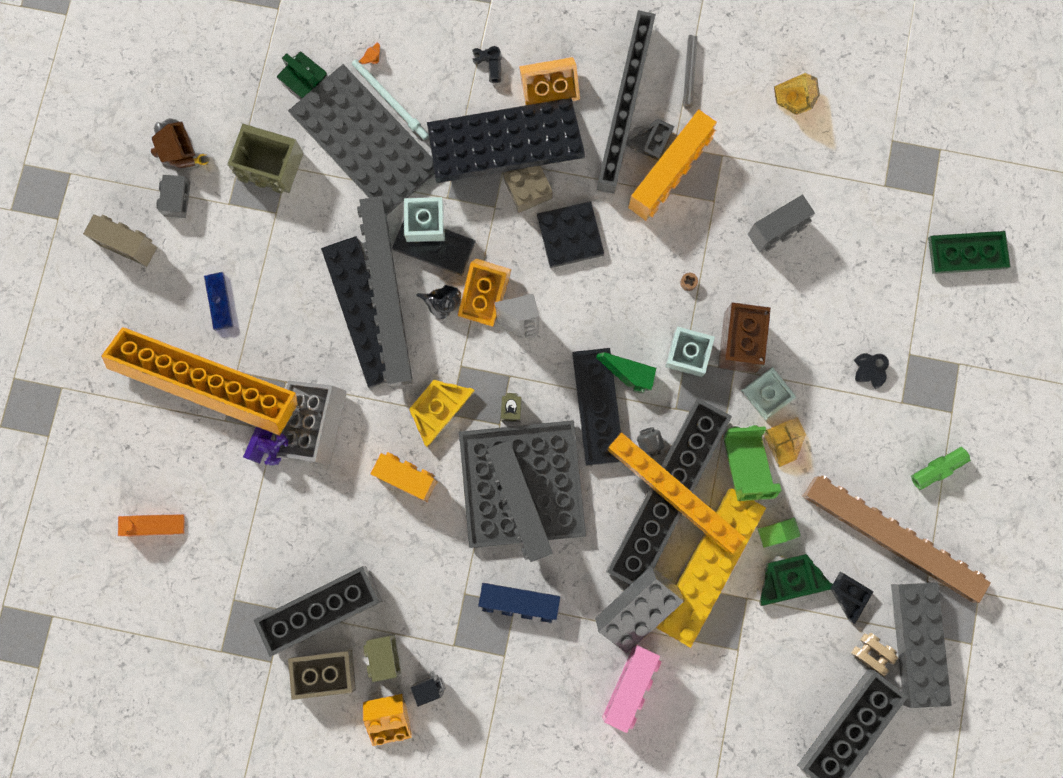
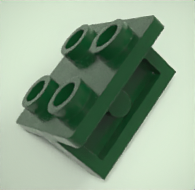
[277,51,327,99]

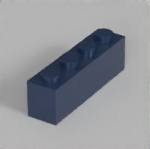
[478,583,561,623]

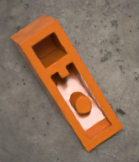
[118,514,184,537]

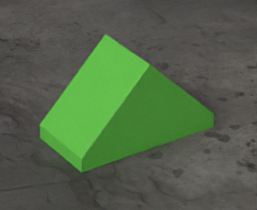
[757,517,801,548]

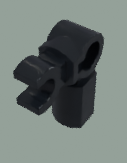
[472,46,502,83]

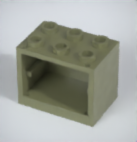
[227,123,304,194]

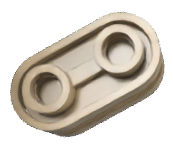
[851,633,898,678]

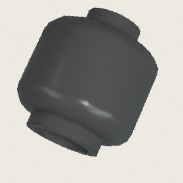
[637,427,665,457]

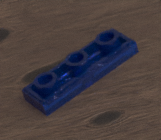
[204,272,234,331]

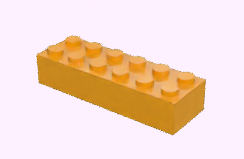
[628,109,717,221]

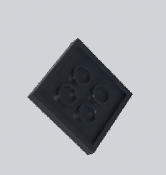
[537,201,604,268]

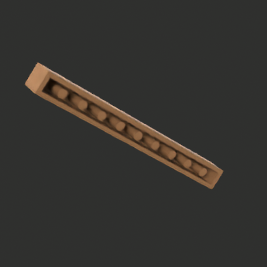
[802,475,991,603]

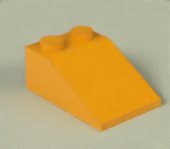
[458,259,512,327]

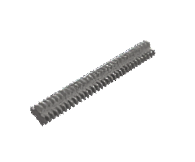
[683,35,698,108]

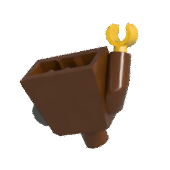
[151,118,209,169]

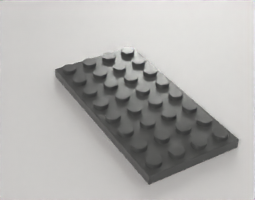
[288,64,435,216]

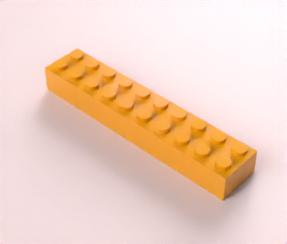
[101,327,298,435]

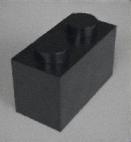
[411,675,446,707]

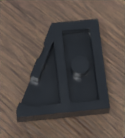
[830,572,874,624]

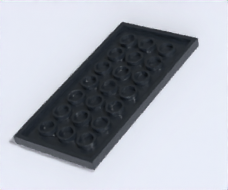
[427,98,585,183]

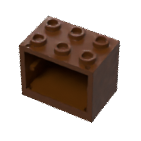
[718,302,771,373]

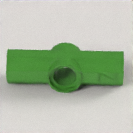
[911,446,971,490]

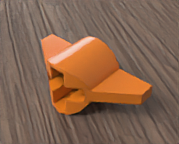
[359,42,380,64]

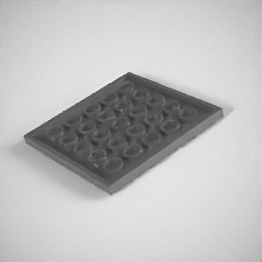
[459,420,586,548]

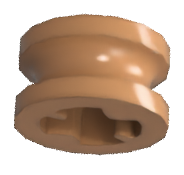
[680,272,698,291]

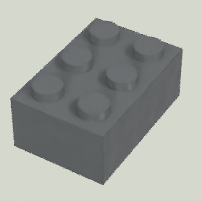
[747,194,815,253]

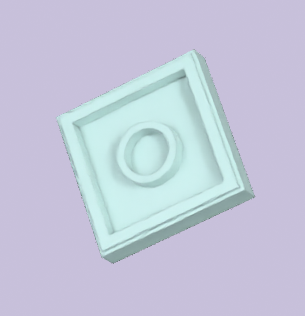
[741,367,796,420]

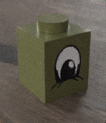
[501,393,522,422]

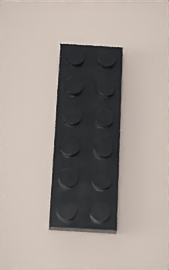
[572,348,621,466]

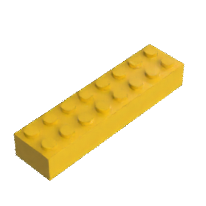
[655,488,766,648]

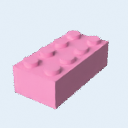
[602,645,661,733]

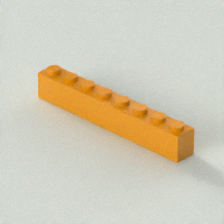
[607,432,745,554]

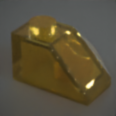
[774,73,820,115]
[763,417,806,467]

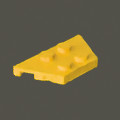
[409,380,475,448]

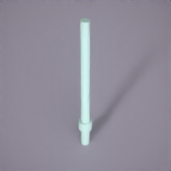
[352,59,429,140]

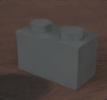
[156,175,191,218]

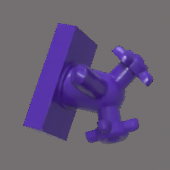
[243,427,289,466]

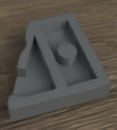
[626,119,675,160]

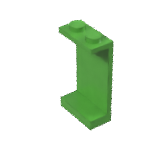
[723,425,781,501]

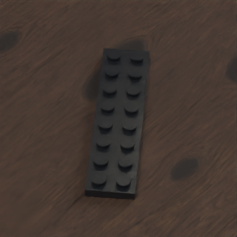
[321,236,386,388]

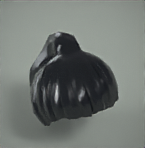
[416,285,461,319]

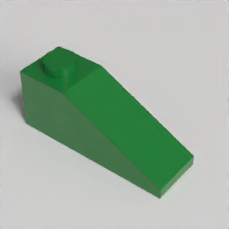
[597,352,657,394]

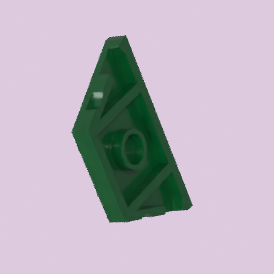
[759,554,832,606]

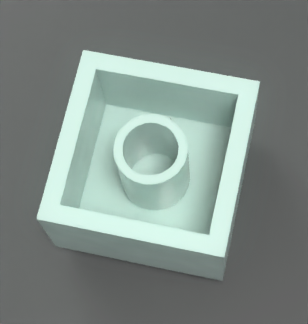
[404,197,445,242]
[665,326,715,377]

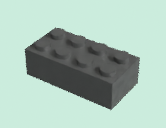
[595,566,684,653]

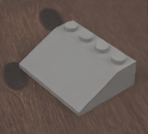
[274,381,347,466]

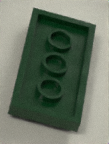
[928,231,1011,274]

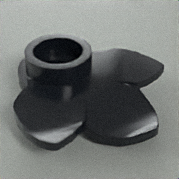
[854,353,889,389]

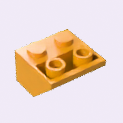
[363,694,412,746]

